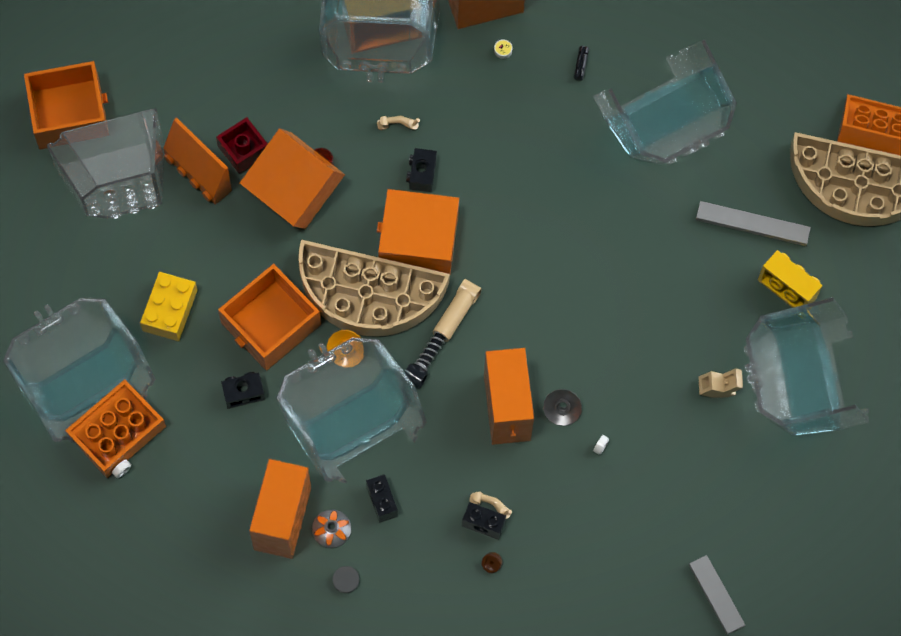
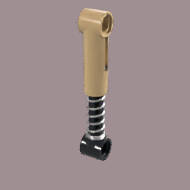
[401,279,482,390]

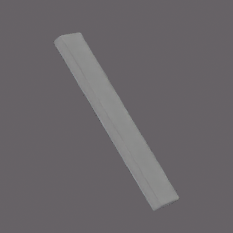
[696,201,811,246]

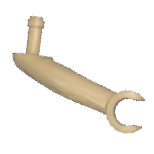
[377,116,420,130]
[470,492,512,519]

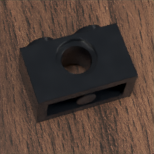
[406,148,437,192]
[221,372,265,409]
[366,474,398,523]
[462,502,506,540]

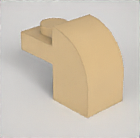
[699,369,743,398]

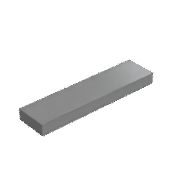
[689,555,745,635]

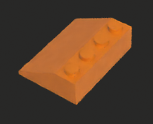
[837,94,901,156]
[164,117,232,205]
[65,379,166,478]

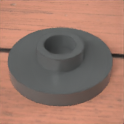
[333,566,359,593]

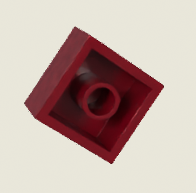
[216,117,268,173]

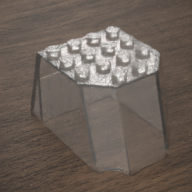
[47,108,165,219]

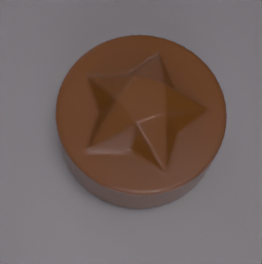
[482,552,503,573]

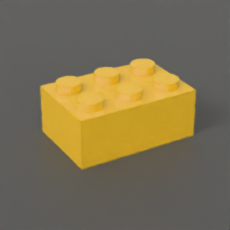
[758,250,823,315]
[140,272,198,341]

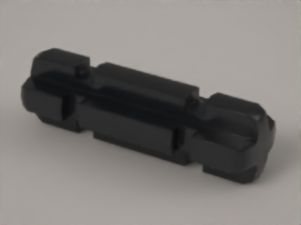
[574,46,589,81]

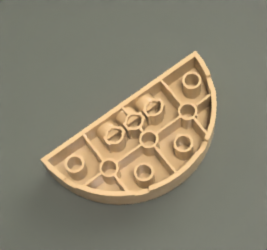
[790,132,901,226]
[299,240,450,337]

